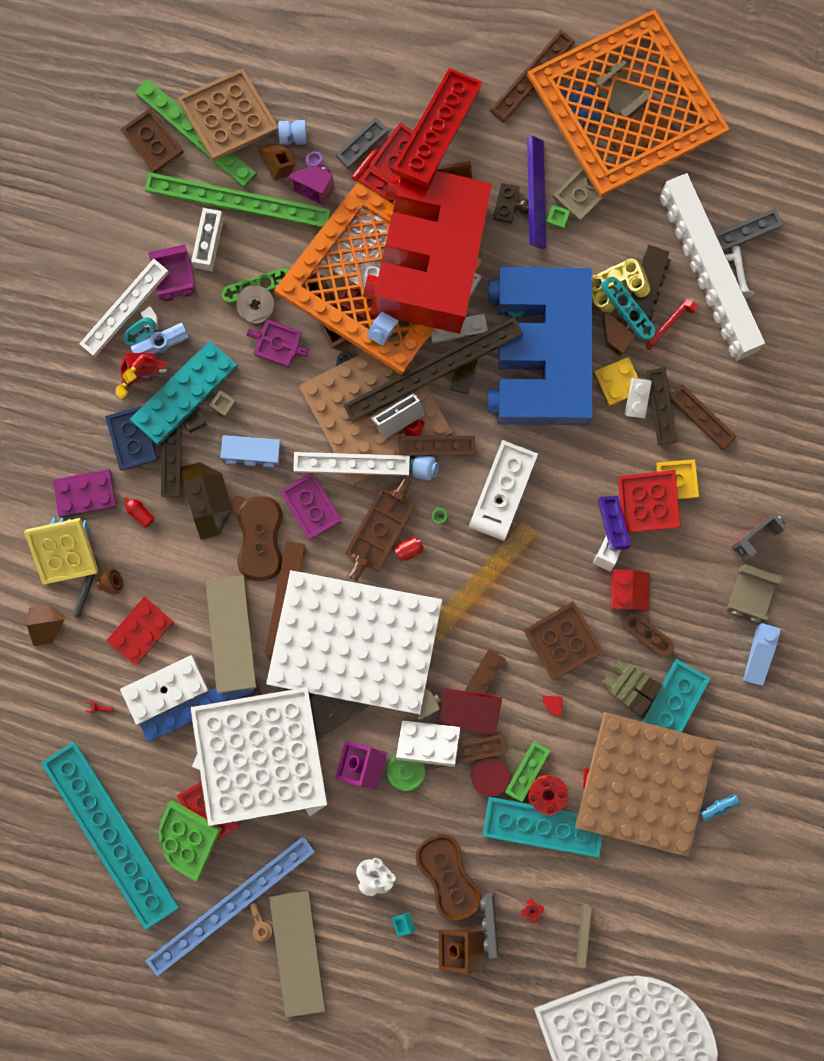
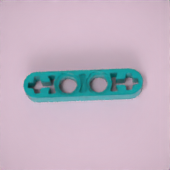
[601,276,655,340]

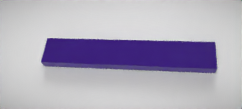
[527,135,546,249]

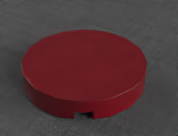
[471,757,510,797]

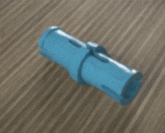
[700,794,740,822]

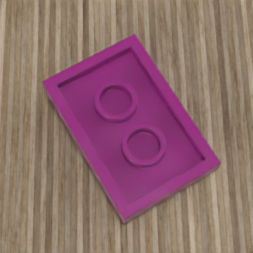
[53,469,117,518]
[280,473,342,540]

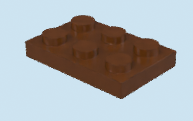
[120,108,184,173]

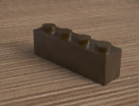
[630,245,671,325]

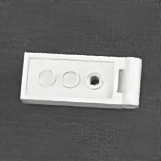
[469,440,538,541]

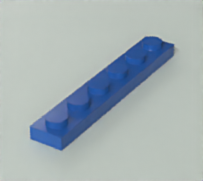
[140,688,255,742]

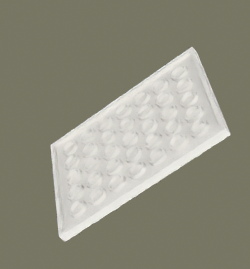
[266,570,442,714]

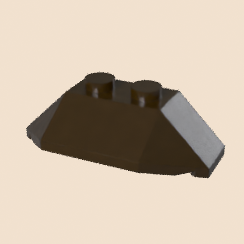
[181,462,232,540]

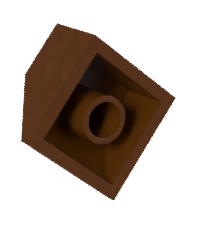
[439,929,484,974]

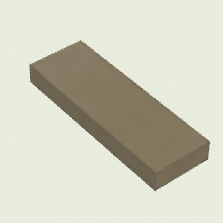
[576,905,592,968]

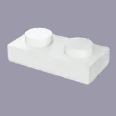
[625,378,652,418]

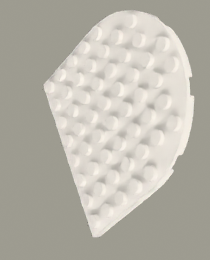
[534,976,718,1061]

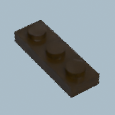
[450,335,478,395]

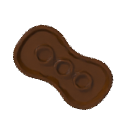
[237,497,283,581]
[416,834,482,922]

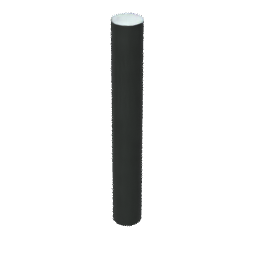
[73,562,99,618]

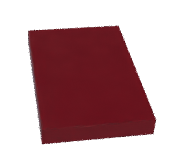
[438,688,502,736]

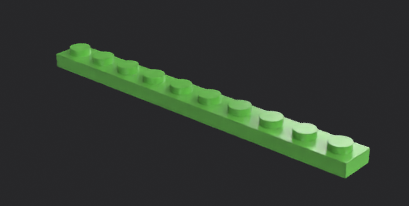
[145,172,331,228]

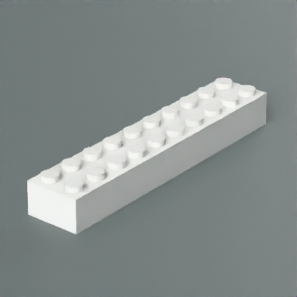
[660,173,765,361]

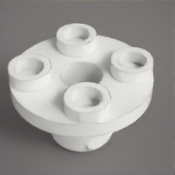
[356,858,396,896]

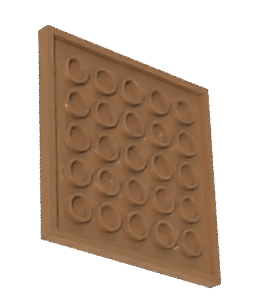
[299,335,452,486]
[575,712,717,857]

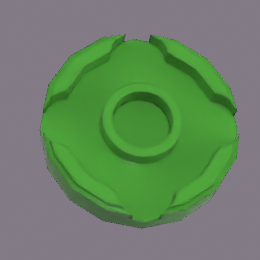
[387,755,425,791]

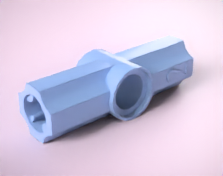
[131,323,189,354]

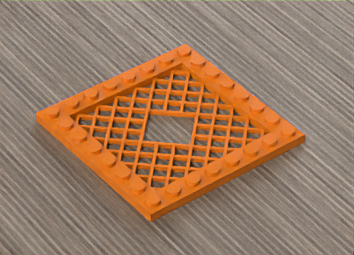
[527,9,730,197]
[274,182,483,375]

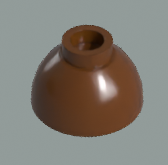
[97,568,123,594]

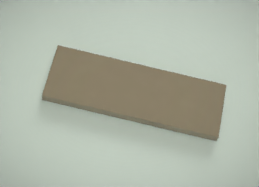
[205,575,257,694]
[269,890,325,1018]

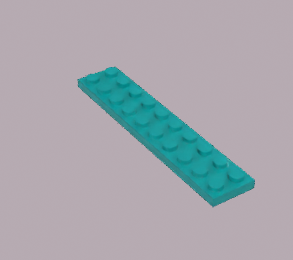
[41,741,179,930]

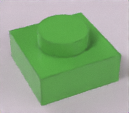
[546,205,570,230]

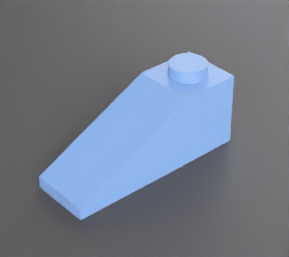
[743,624,781,686]

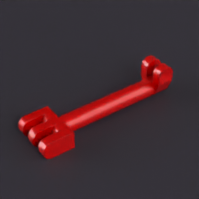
[646,298,698,350]

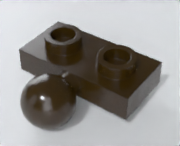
[493,183,529,224]

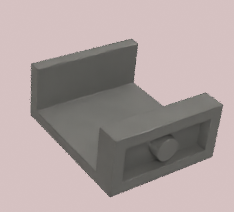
[731,513,787,561]

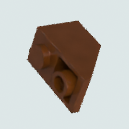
[258,143,295,181]
[602,313,636,357]

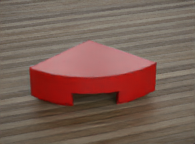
[542,696,562,716]

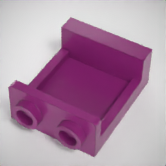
[148,244,197,301]

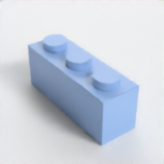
[220,435,281,468]

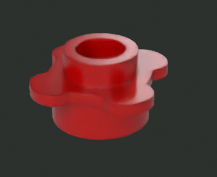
[404,419,425,436]
[521,899,544,923]

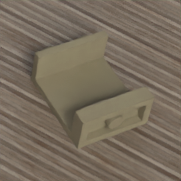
[593,61,653,123]
[727,564,781,624]

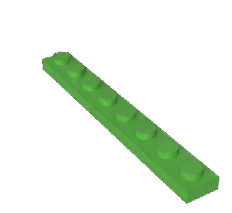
[135,79,257,188]

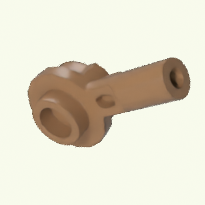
[249,902,273,942]

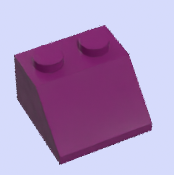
[289,166,334,206]
[335,741,388,790]

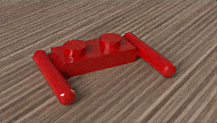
[351,148,395,204]

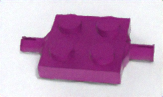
[246,319,309,368]

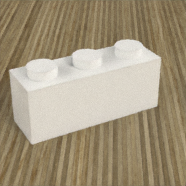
[191,208,224,272]

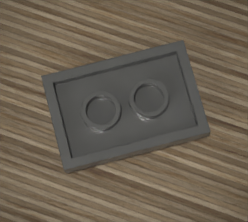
[481,892,499,958]

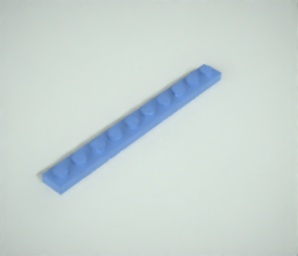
[145,836,316,976]

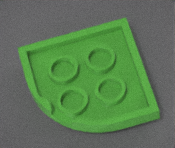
[159,800,222,882]

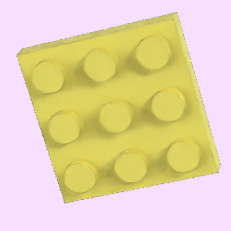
[24,518,99,585]

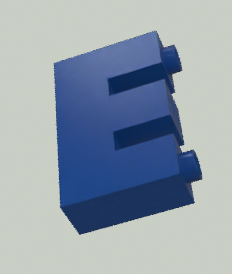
[488,267,592,426]

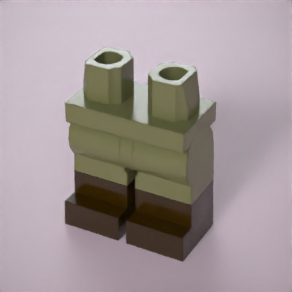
[602,660,663,716]

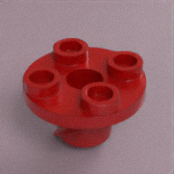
[529,775,568,815]

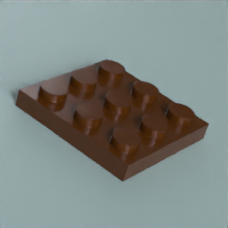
[523,601,603,681]

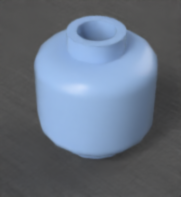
[409,455,439,481]

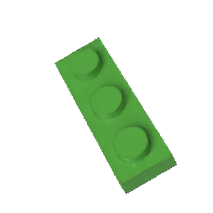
[505,741,550,802]

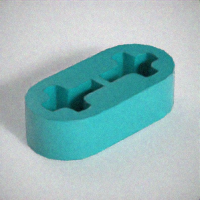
[123,317,156,346]

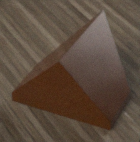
[26,605,65,646]

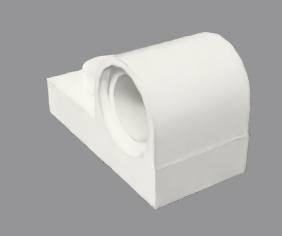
[593,535,621,572]

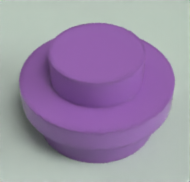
[305,151,324,168]

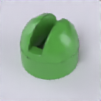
[432,508,447,524]

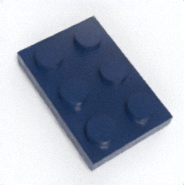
[105,406,158,471]

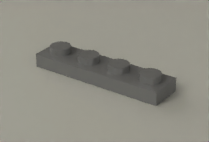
[715,208,783,252]

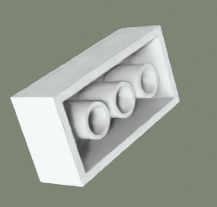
[120,655,210,725]

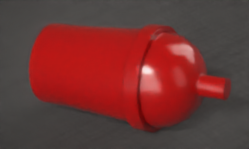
[124,497,155,529]

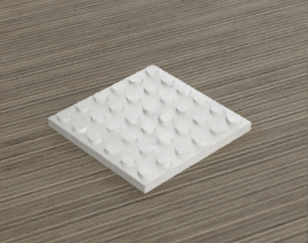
[191,687,327,826]

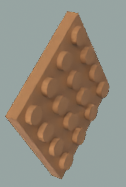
[177,68,279,161]

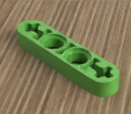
[222,268,289,304]

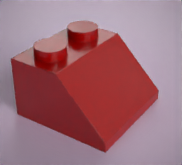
[610,569,650,612]

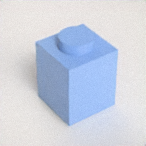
[367,311,398,346]

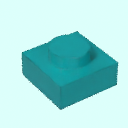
[391,912,416,937]

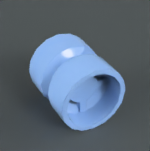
[279,120,306,146]

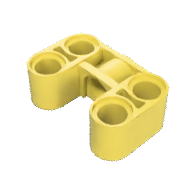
[592,259,650,313]

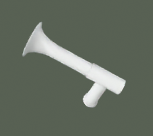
[725,246,755,299]

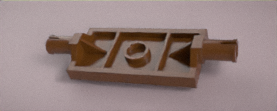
[345,476,415,582]

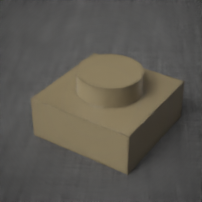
[209,390,236,417]

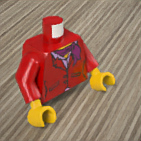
[116,353,167,399]

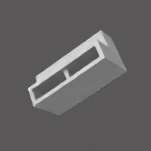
[371,393,425,439]

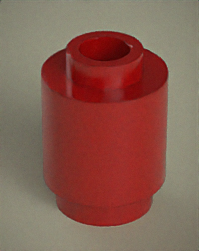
[394,536,424,562]

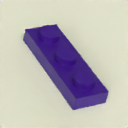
[598,496,631,551]

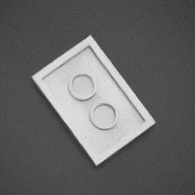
[396,720,460,767]

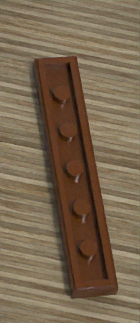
[490,30,575,123]
[265,541,305,656]

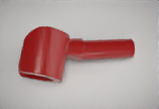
[85,701,114,713]

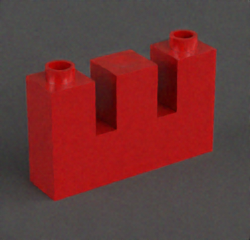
[363,171,492,334]

